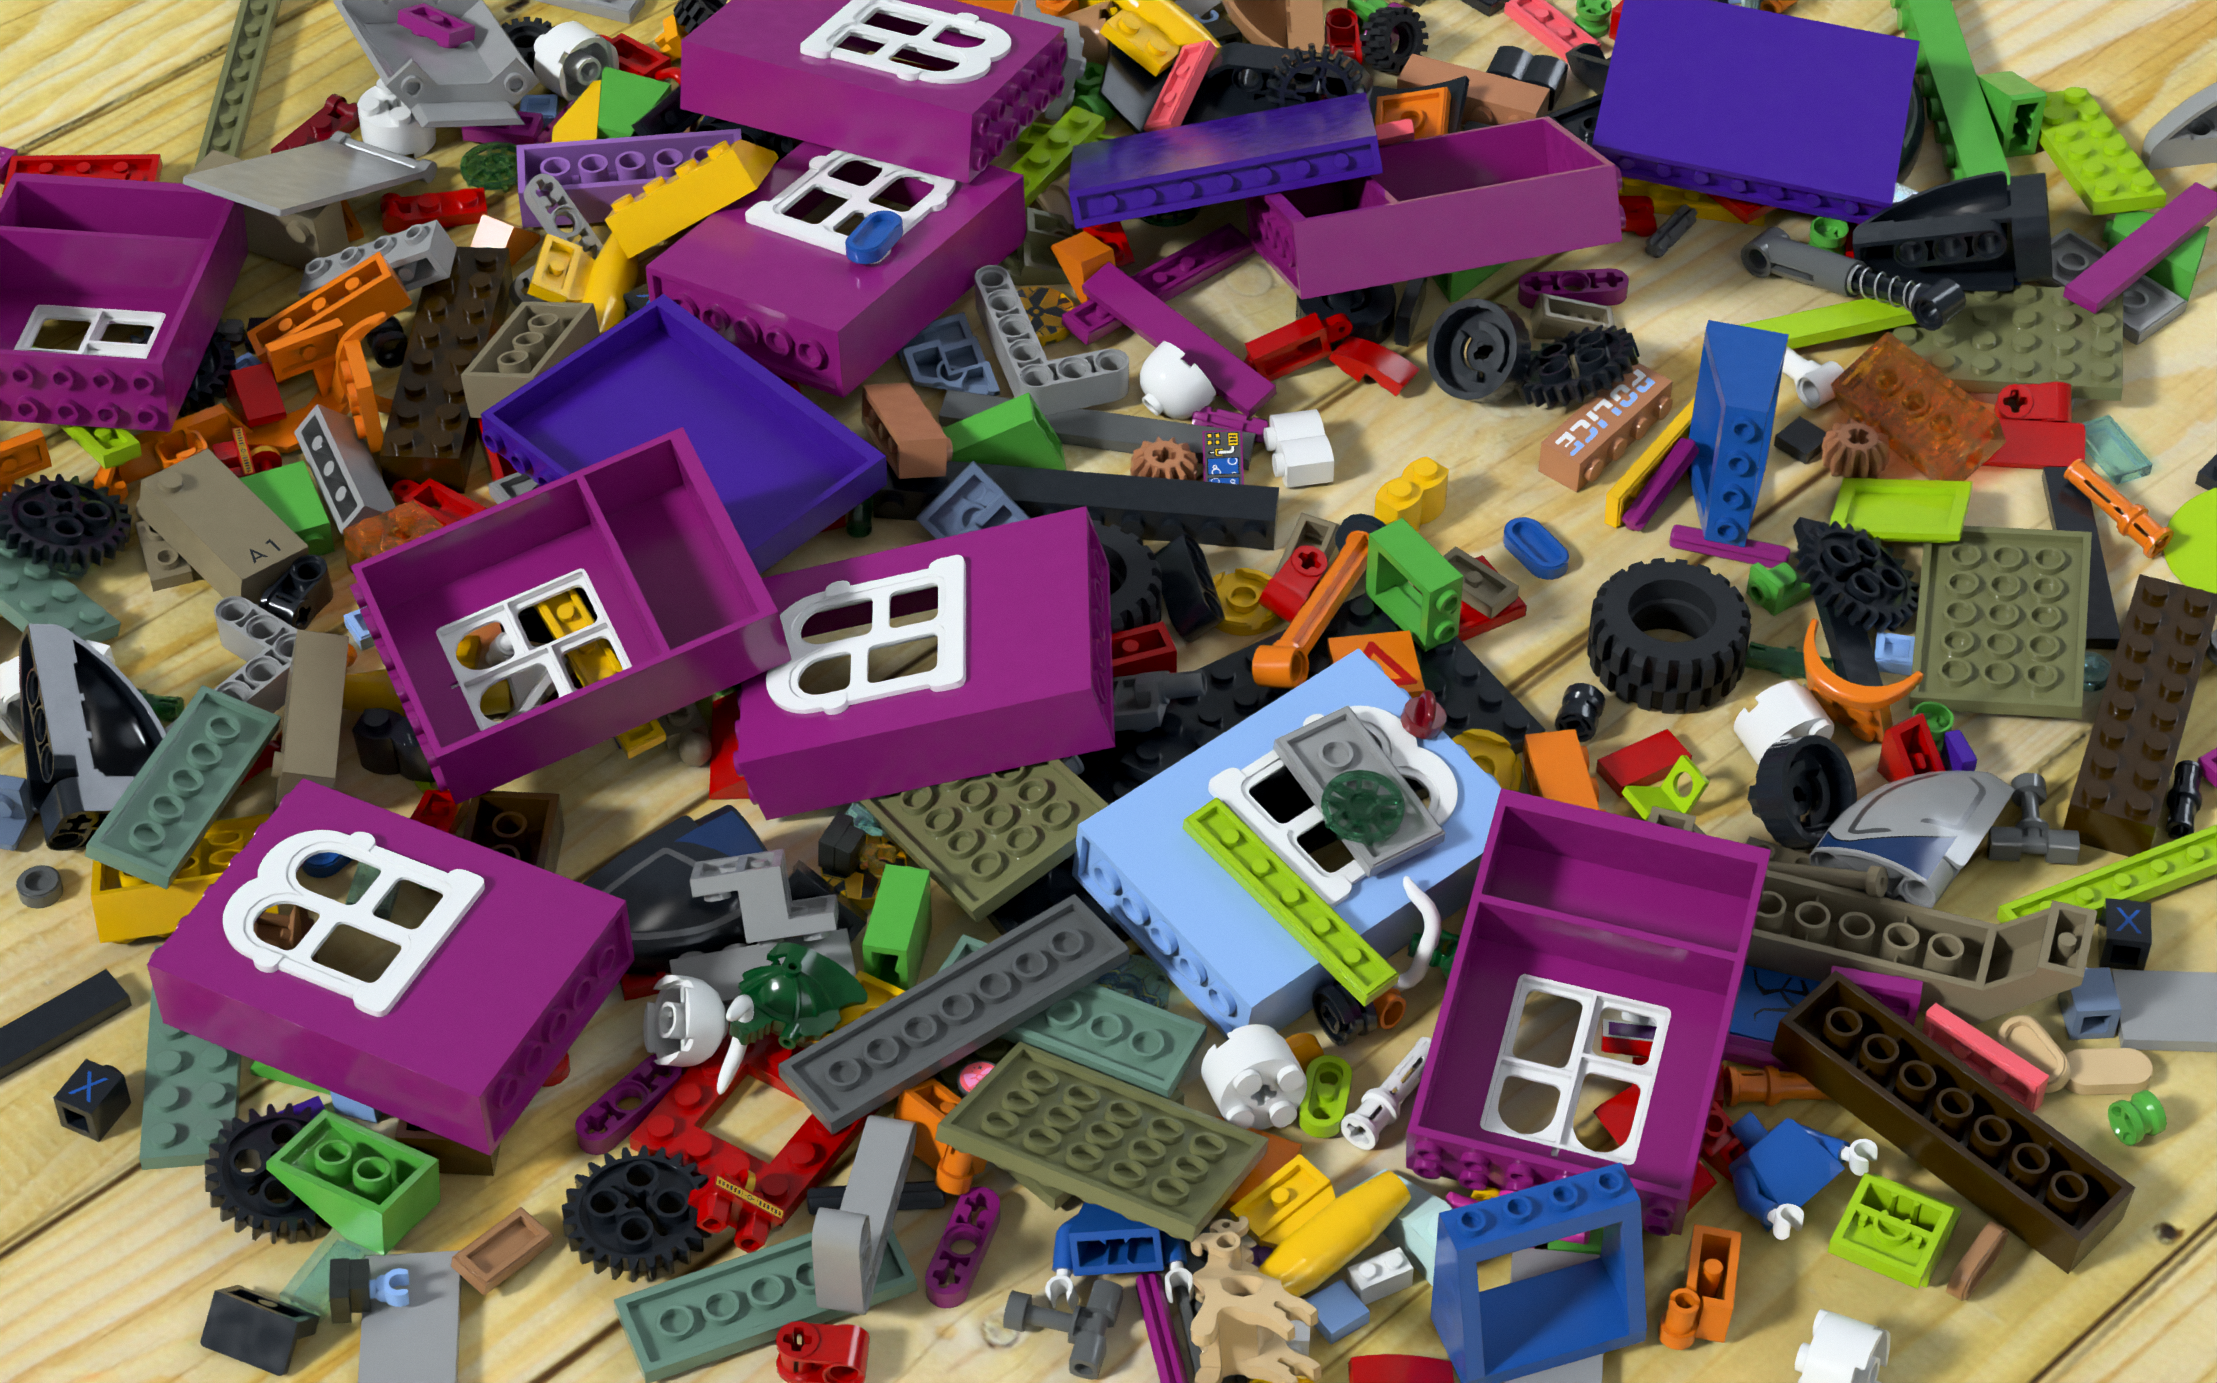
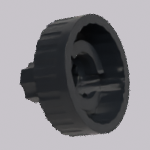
[1295,284,1396,351]
[1427,298,1531,403]
[1747,735,1857,851]

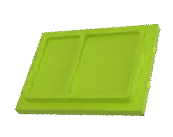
[1829,478,1973,543]

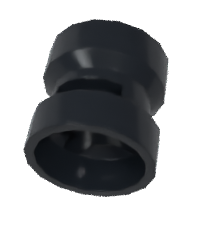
[365,316,409,369]
[1555,683,1606,742]

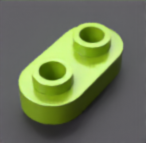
[1298,1055,1352,1138]

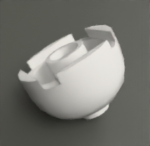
[1139,341,1216,420]
[643,975,729,1067]

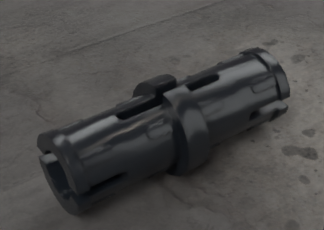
[2165,760,2203,840]

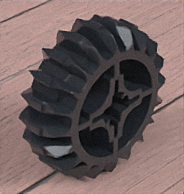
[1265,43,1366,110]

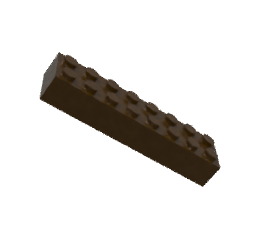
[379,247,513,494]
[2063,574,2217,857]
[1770,970,2136,1274]

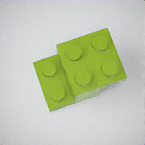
[1828,1172,1962,1289]

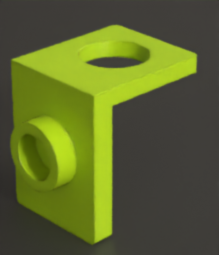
[1622,755,1709,821]

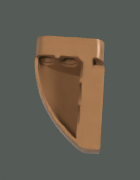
[1222,0,1325,53]

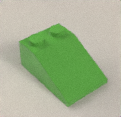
[266,1109,440,1256]

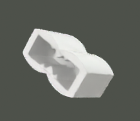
[1264,409,1334,488]

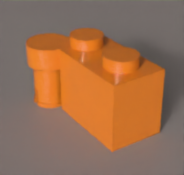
[893,1078,987,1195]
[1657,1224,1742,1350]

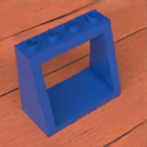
[1687,320,1789,547]
[1430,1162,1647,1383]

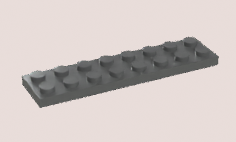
[778,894,1129,1134]

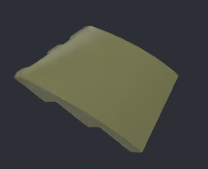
[997,207,1075,286]

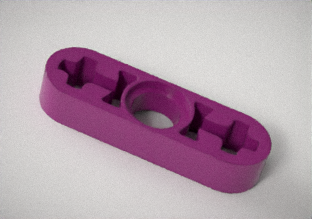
[1517,268,1629,309]
[575,1054,682,1155]
[925,1187,1000,1308]

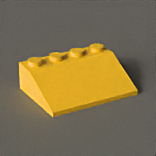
[605,139,779,259]
[91,813,279,944]

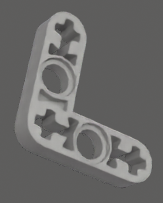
[509,174,603,307]

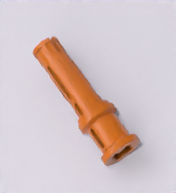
[2064,458,2174,558]
[1724,1065,1831,1107]

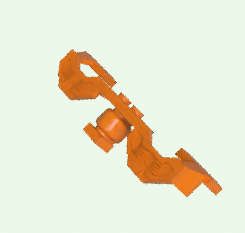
[0,318,350,504]

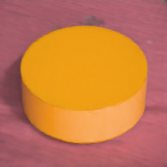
[1285,1033,1324,1075]

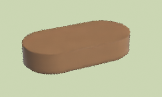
[1946,1220,2009,1301]

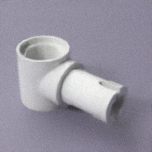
[1782,346,1849,409]

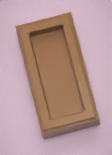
[451,1206,554,1296]

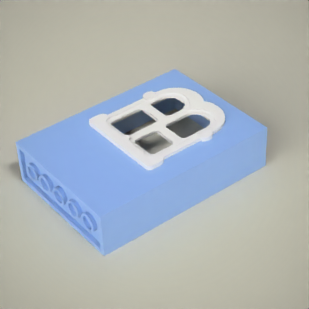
[1072,648,1501,1040]

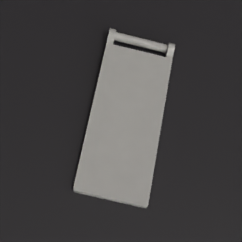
[183,131,437,217]

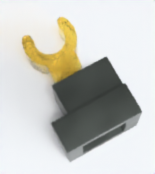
[818,811,896,878]

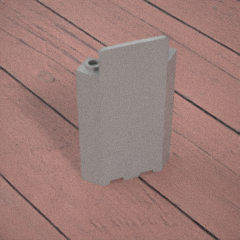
[333,0,540,128]

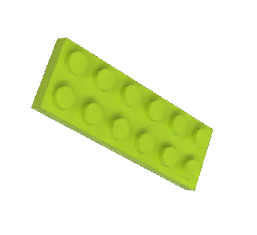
[2038,87,2167,216]

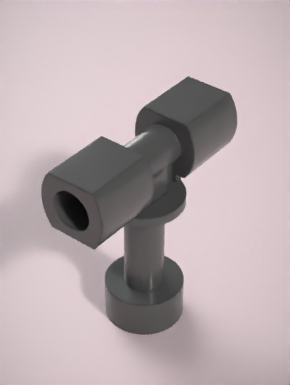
[1987,773,2080,864]
[1003,1280,1123,1380]

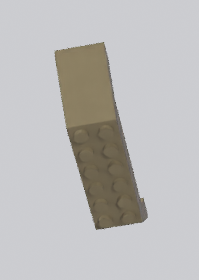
[1648,806,2097,1025]

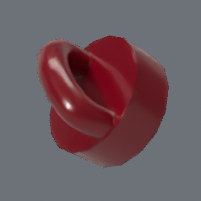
[1400,690,1447,739]

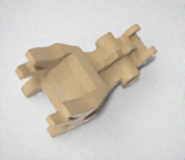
[1190,1216,1322,1383]

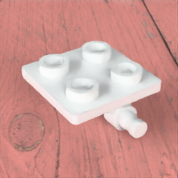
[485,632,568,722]

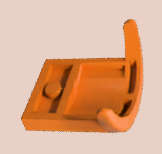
[335,312,393,453]
[1803,618,1924,744]

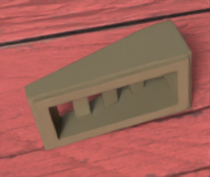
[1530,293,1615,339]
[1275,512,1339,573]

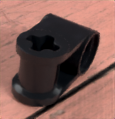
[259,555,333,630]

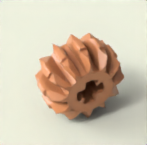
[1822,418,1890,479]
[1130,436,1198,481]

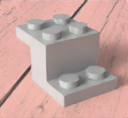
[1012,0,1086,121]
[690,849,839,948]

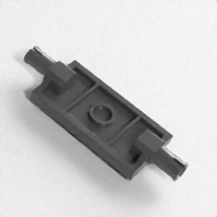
[1113,669,1207,732]

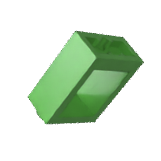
[1365,518,1464,652]

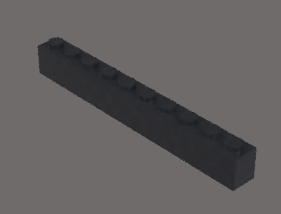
[872,460,1279,550]

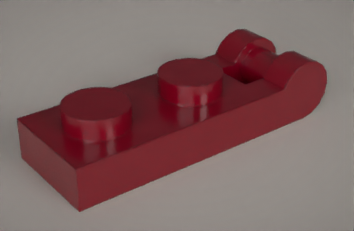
[271,94,360,154]

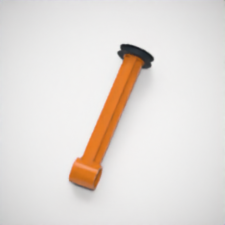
[1252,513,1386,689]

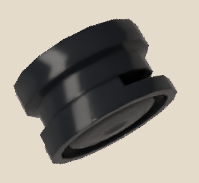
[1312,980,1378,1046]

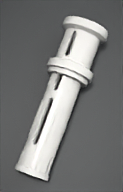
[1340,1037,1432,1150]

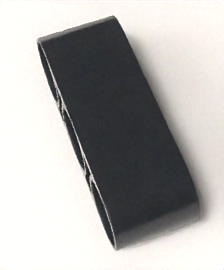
[1154,533,1225,643]

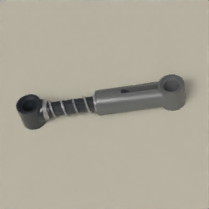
[1741,227,1966,331]

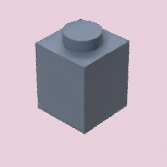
[2057,967,2122,1040]

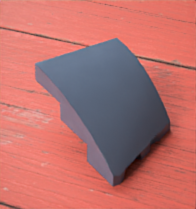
[896,312,1000,396]
[916,460,1030,539]

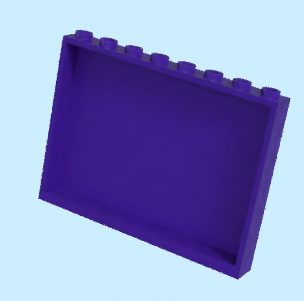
[1591,0,1920,224]
[1068,92,1383,229]
[481,294,887,575]

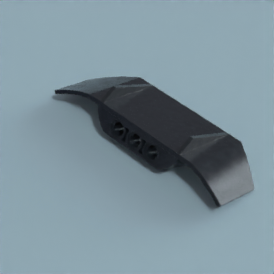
[1098,42,1470,134]

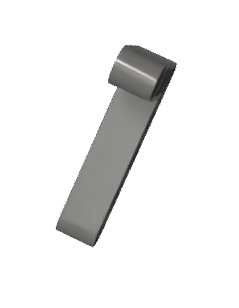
[975,265,1129,416]
[164,596,297,734]
[812,1115,917,1315]

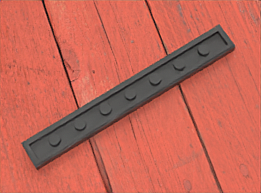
[939,390,1256,470]

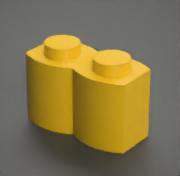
[1374,456,1449,532]

